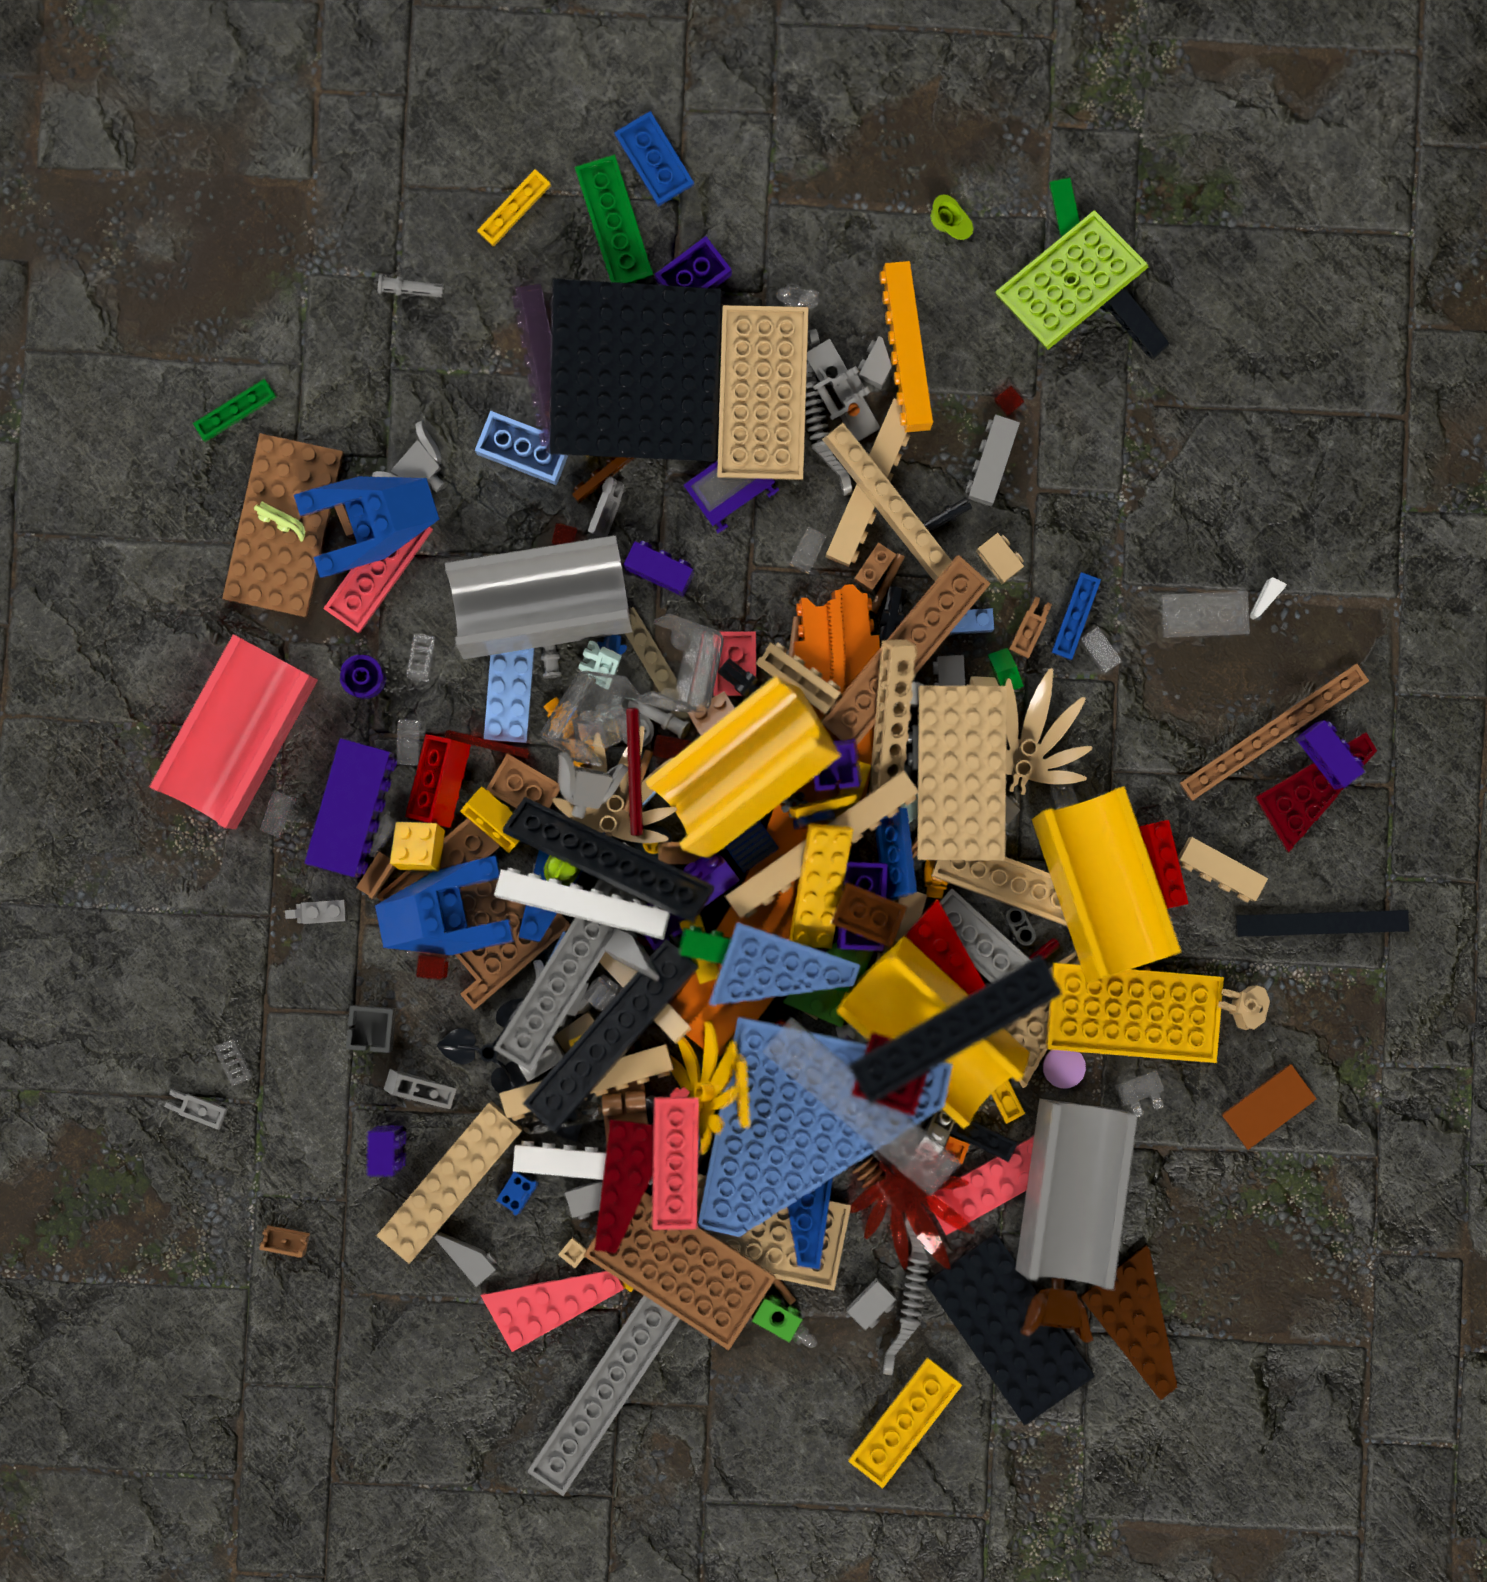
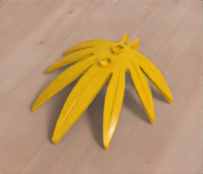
[670,1022,738,1153]

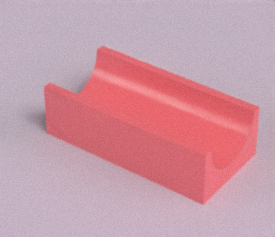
[149,635,318,829]

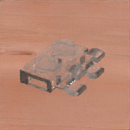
[1115,1070,1164,1117]

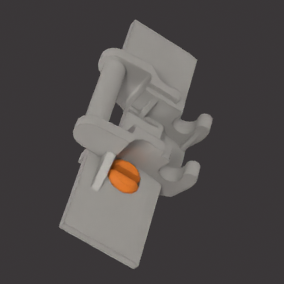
[807,339,880,441]

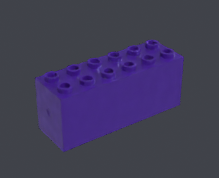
[304,738,398,878]

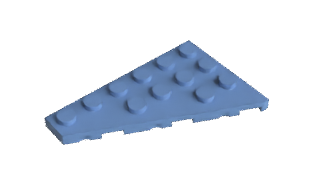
[709,922,860,1005]

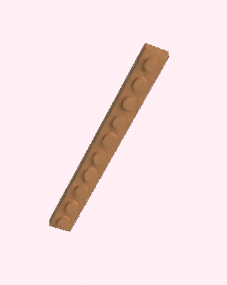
[1179,664,1369,801]

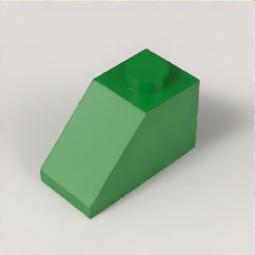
[987,648,1024,691]

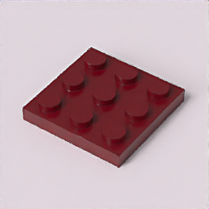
[850,1032,929,1116]

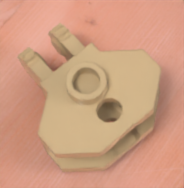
[1218,985,1270,1030]

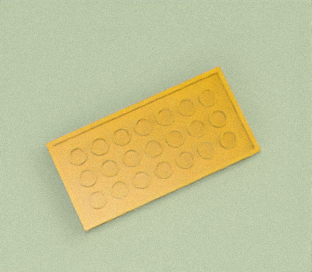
[1046,963,1224,1063]

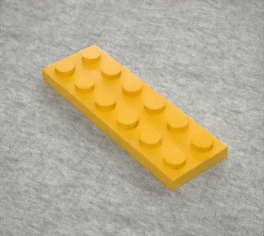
[789,824,853,948]
[848,1357,962,1488]

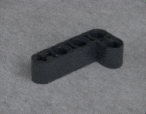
[1100,288,1169,360]

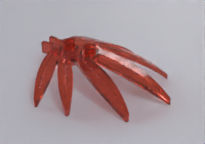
[850,1152,975,1270]

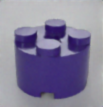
[340,655,387,699]

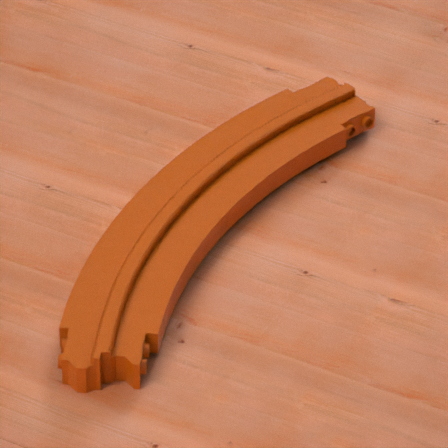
[669,584,880,1057]

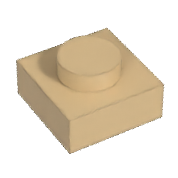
[558,1237,587,1268]

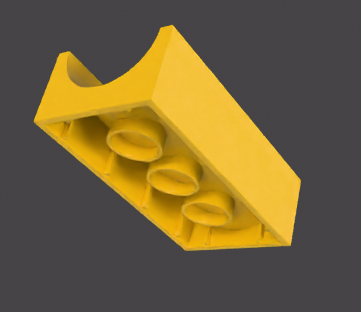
[645,676,841,859]
[1031,787,1181,983]
[837,936,1030,1129]

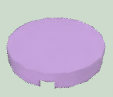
[1042,1050,1086,1089]

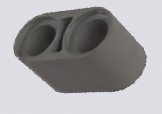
[1004,907,1036,945]

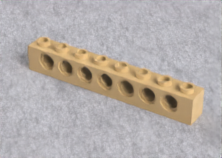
[869,640,917,808]

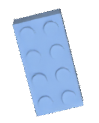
[475,411,568,485]

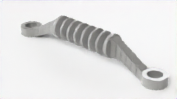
[805,329,852,496]
[883,1202,930,1375]

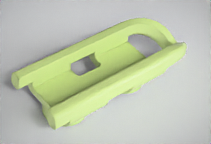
[254,502,305,542]

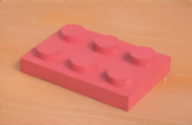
[713,631,756,696]

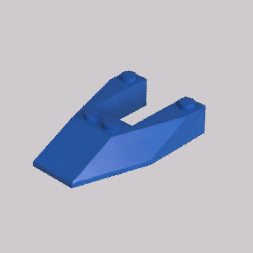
[294,476,440,578]
[375,856,515,955]

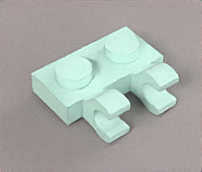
[578,641,622,688]

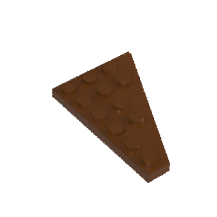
[1080,1245,1177,1401]

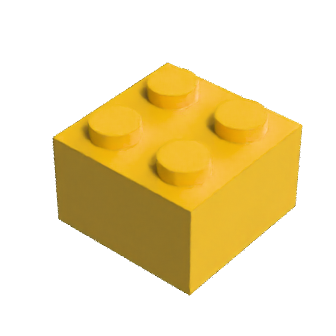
[390,822,445,872]

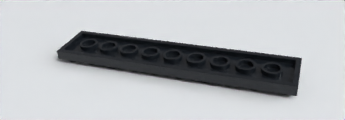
[503,797,715,923]
[522,939,699,1133]
[848,955,1063,1104]

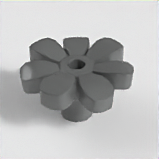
[782,792,808,818]

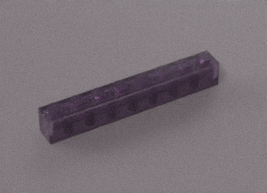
[512,284,551,453]

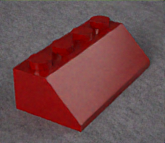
[405,734,471,828]
[1138,820,1189,909]

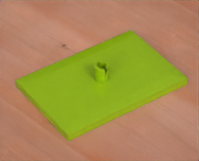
[995,210,1148,350]

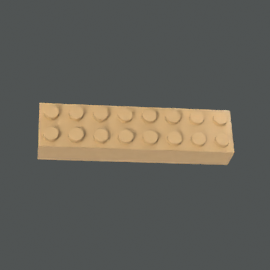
[377,1101,524,1264]

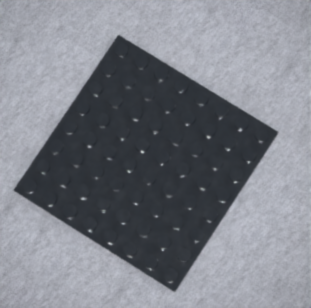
[549,278,721,462]

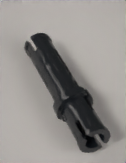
[922,497,972,533]

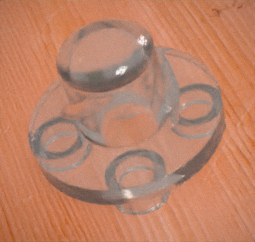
[777,283,819,308]

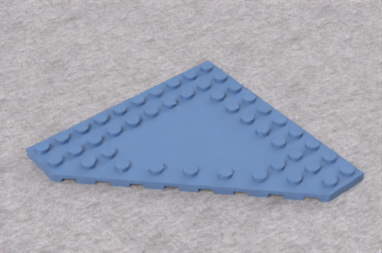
[698,1016,953,1237]

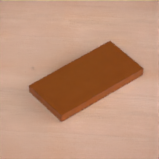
[1221,1064,1317,1150]

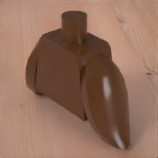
[1020,1277,1094,1343]

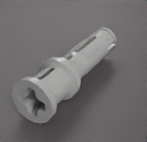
[378,274,443,298]
[541,645,562,678]
[628,695,691,739]

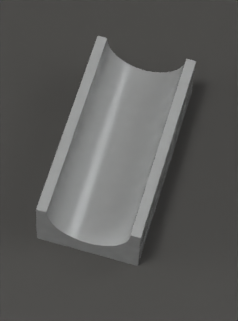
[445,536,632,659]
[1015,1098,1137,1289]

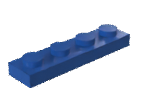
[1051,572,1101,660]

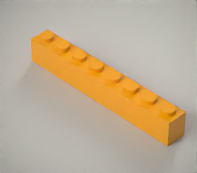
[880,261,933,433]

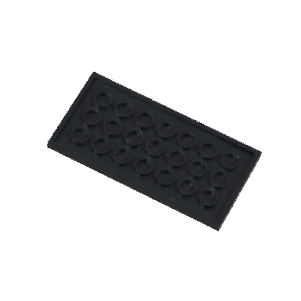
[925,1233,1095,1426]

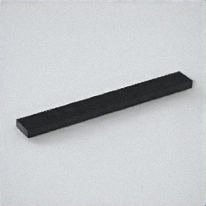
[1235,910,1409,937]

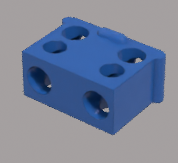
[496,1171,538,1215]

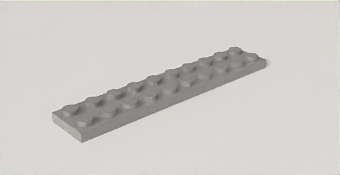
[494,879,639,1072]
[527,1295,680,1496]

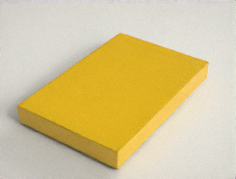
[735,1054,750,1128]

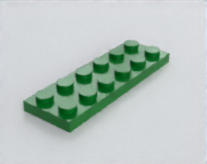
[575,155,653,283]

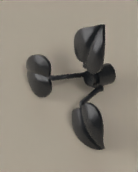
[437,998,526,1093]

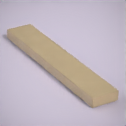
[599,952,692,1043]

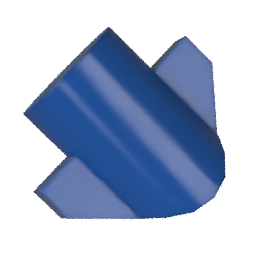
[597,635,627,655]

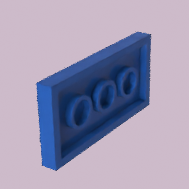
[614,111,694,206]
[875,808,917,901]

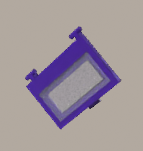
[683,460,779,534]

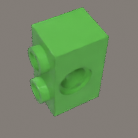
[752,1295,802,1342]

